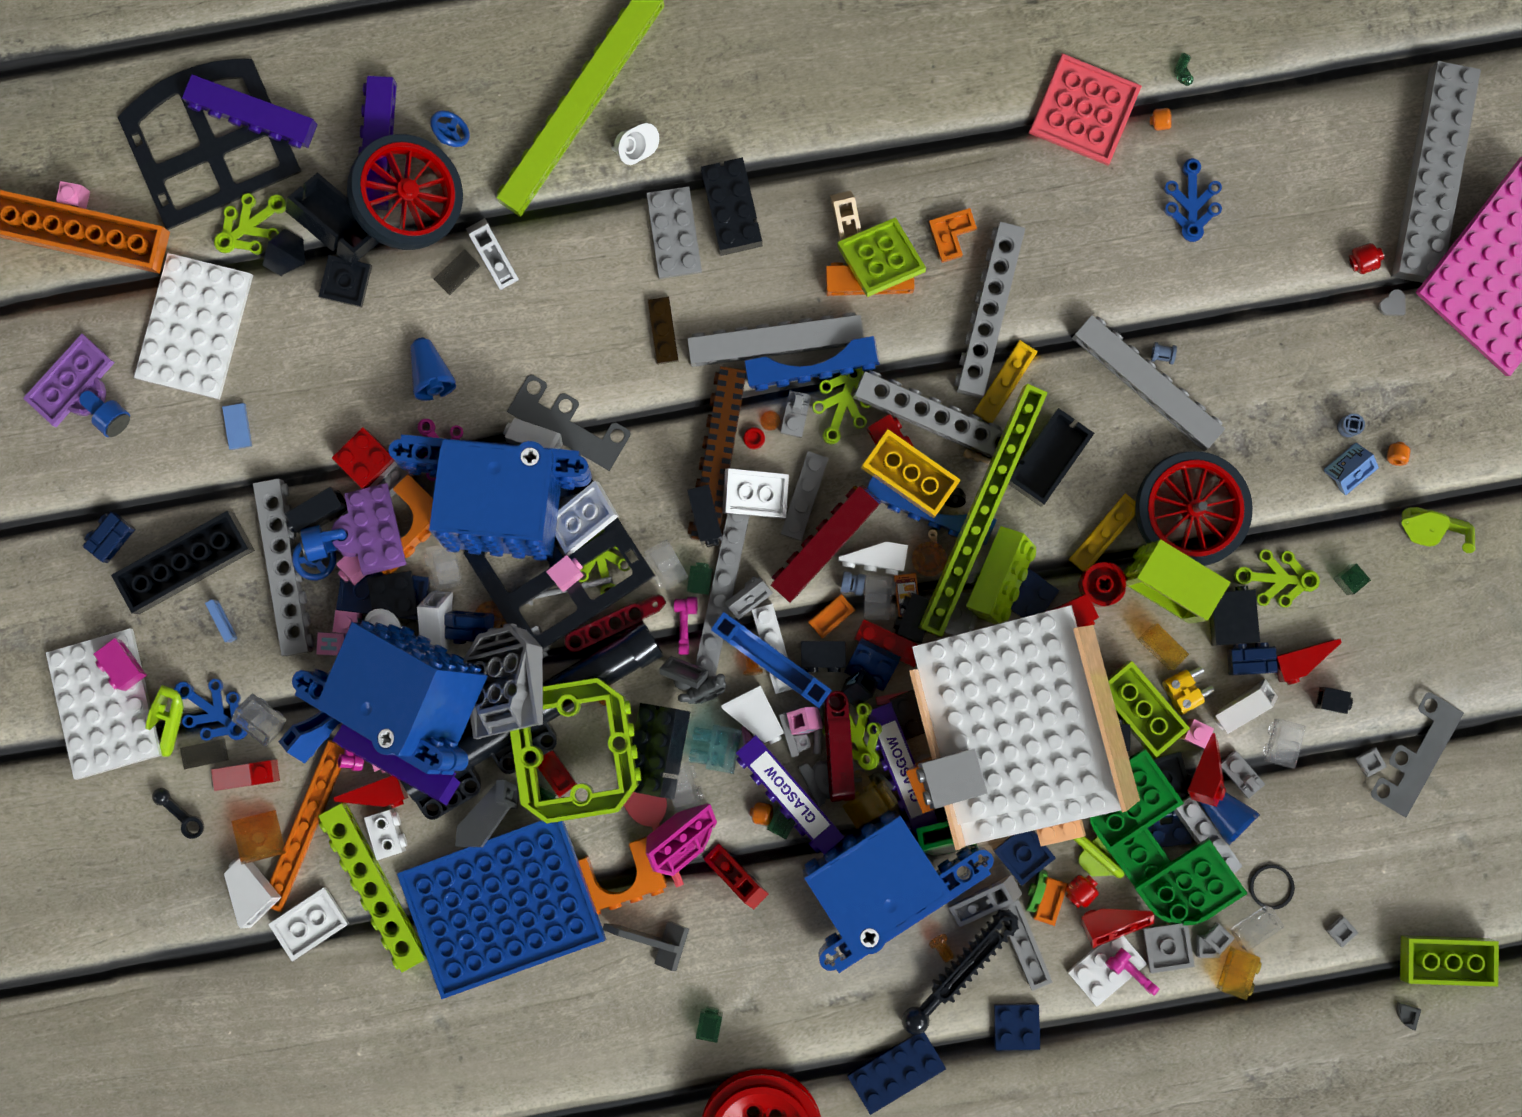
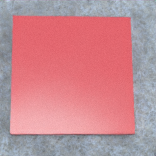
[1029,53,1142,166]

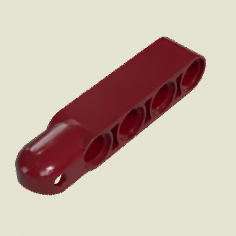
[565,594,666,652]
[825,691,855,802]

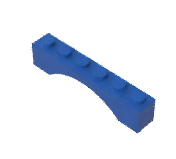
[745,336,880,391]
[867,476,997,545]
[711,612,832,708]
[278,711,341,763]

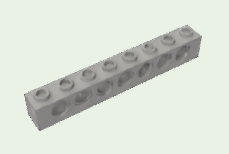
[954,222,1025,399]
[853,370,1003,458]
[253,479,314,657]

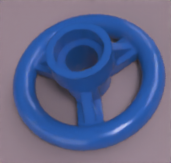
[430,110,470,147]
[292,542,336,580]

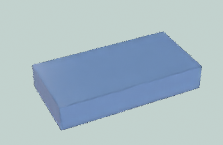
[222,403,252,450]
[205,600,237,643]

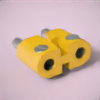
[1162,666,1215,715]

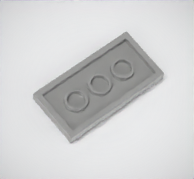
[647,187,702,279]

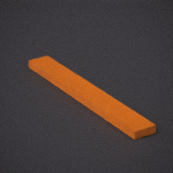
[269,740,345,912]

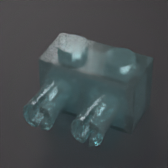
[689,725,742,774]

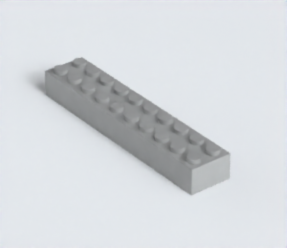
[1391,61,1481,283]

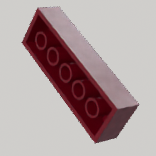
[771,485,882,603]

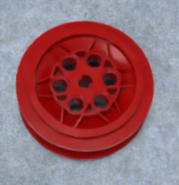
[702,1068,821,1117]

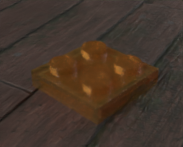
[231,810,286,865]

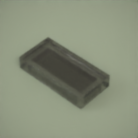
[434,249,480,296]
[180,739,229,770]

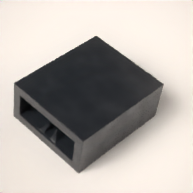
[687,485,723,548]
[285,486,347,534]
[1209,586,1260,646]

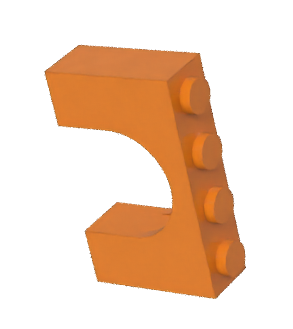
[381,474,433,575]
[578,837,668,915]

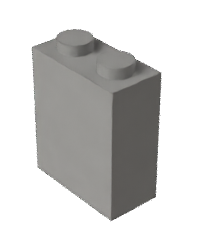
[916,748,987,809]

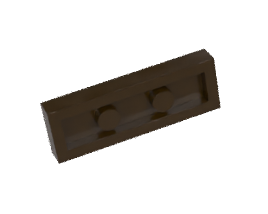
[648,296,679,365]

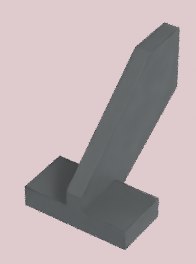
[455,780,519,848]
[603,921,689,971]

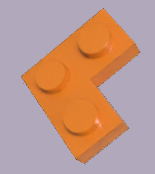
[928,208,977,263]

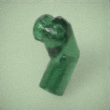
[1174,53,1194,86]

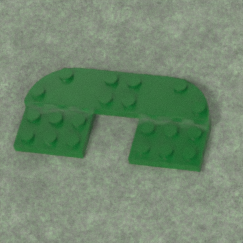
[1089,748,1248,926]

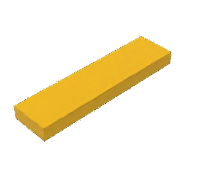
[973,340,1038,424]
[1068,493,1135,572]

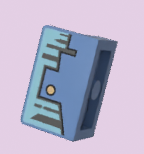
[1324,443,1379,495]

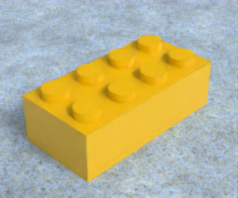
[861,430,961,518]

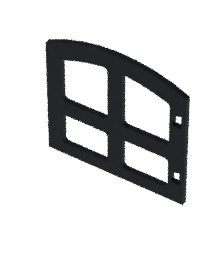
[118,59,302,230]
[463,479,655,650]

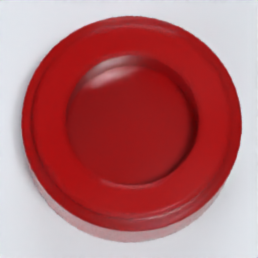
[743,427,765,450]

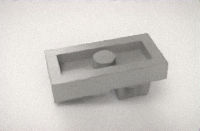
[781,391,811,438]
[725,576,773,620]
[779,712,810,757]
[1221,751,1265,799]

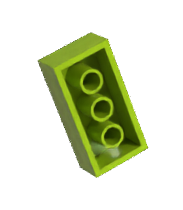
[966,526,1037,625]
[1108,661,1190,757]
[1400,935,1499,987]

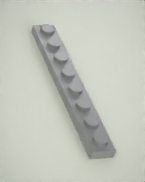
[695,513,750,677]

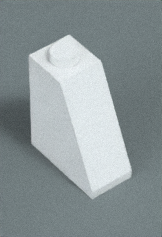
[503,418,563,449]
[417,591,453,651]
[1215,679,1278,734]
[721,686,784,745]
[224,858,281,929]

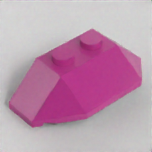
[646,803,717,876]

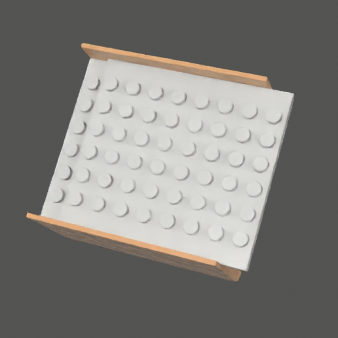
[909,605,1140,850]

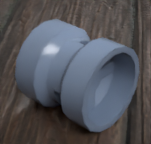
[1337,414,1365,438]
[840,571,866,596]

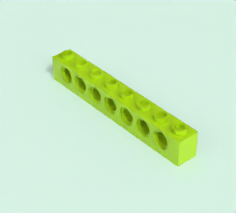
[318,803,427,973]

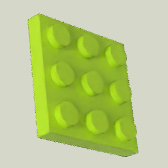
[837,217,926,297]

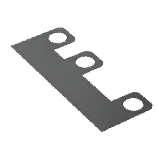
[507,375,631,471]
[1371,692,1464,818]

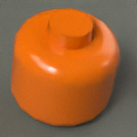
[1150,108,1172,131]
[1387,442,1411,466]
[750,802,773,826]

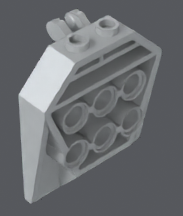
[463,624,543,739]

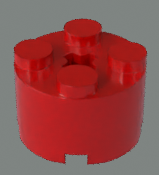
[1078,562,1126,607]

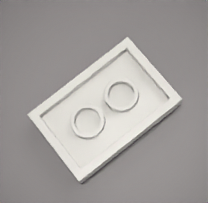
[722,468,789,518]
[555,481,619,555]
[268,887,350,961]
[1067,936,1147,1007]

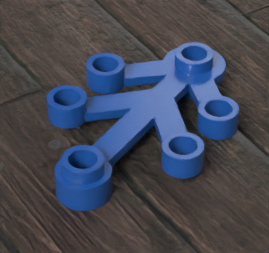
[1164,158,1222,242]
[174,679,249,741]

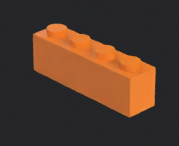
[826,262,915,296]

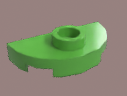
[1026,869,1048,913]

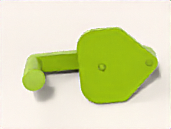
[1401,507,1476,553]
[145,685,184,757]
[1073,836,1125,878]

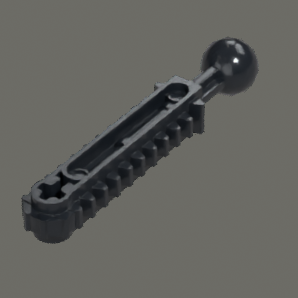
[902,909,1019,1035]

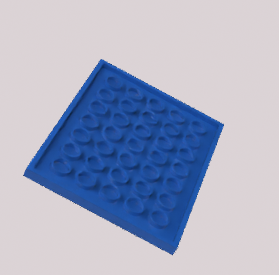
[397,820,607,1000]

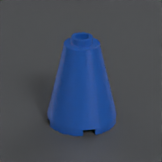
[410,337,456,401]
[1199,792,1260,845]

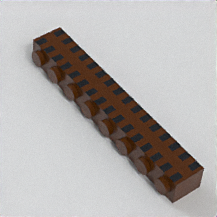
[688,366,746,541]

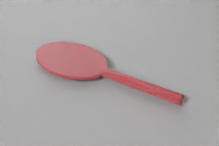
[624,792,684,888]

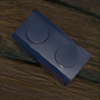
[83,512,136,563]
[444,610,494,644]
[1227,642,1278,675]

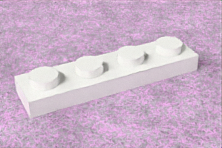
[752,604,792,694]

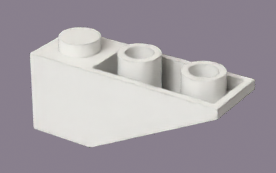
[838,542,908,575]

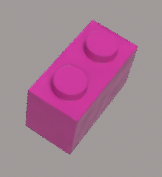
[93,638,147,691]

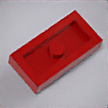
[534,750,577,797]

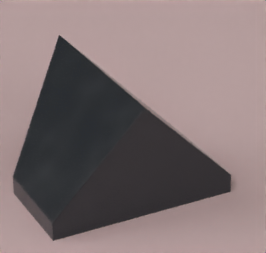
[262,229,305,277]

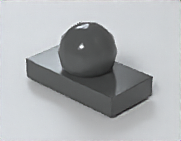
[659,656,709,691]

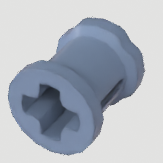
[1151,342,1177,365]

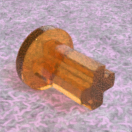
[761,411,780,431]
[743,655,763,676]
[929,934,955,963]

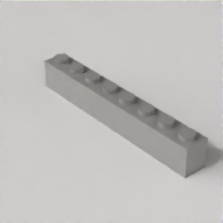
[688,312,864,367]
[1072,315,1225,451]

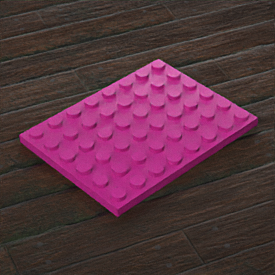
[1416,157,1522,376]

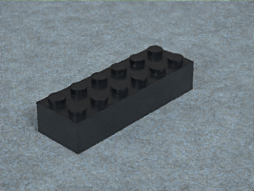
[111,511,255,614]

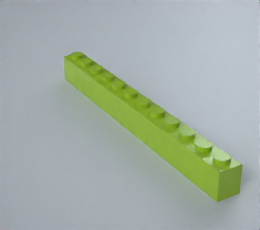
[497,0,664,217]
[918,384,1048,637]

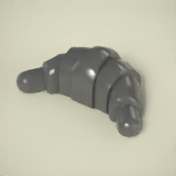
[678,674,726,704]

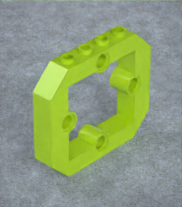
[510,678,641,824]

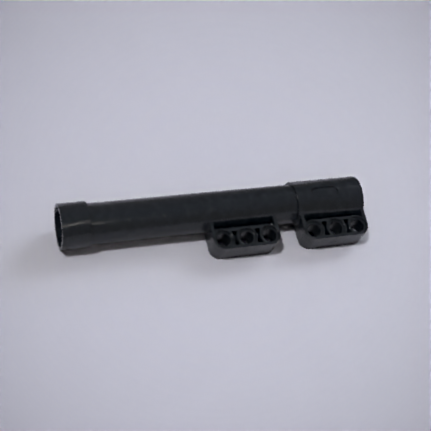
[400,621,664,820]

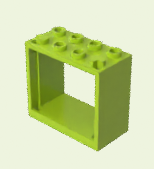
[1124,539,1231,624]

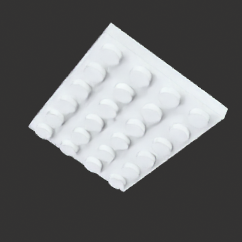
[134,253,253,400]
[46,628,162,780]

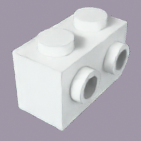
[364,809,407,860]

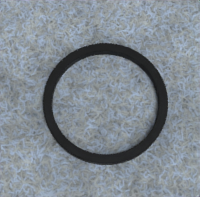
[1250,865,1295,910]

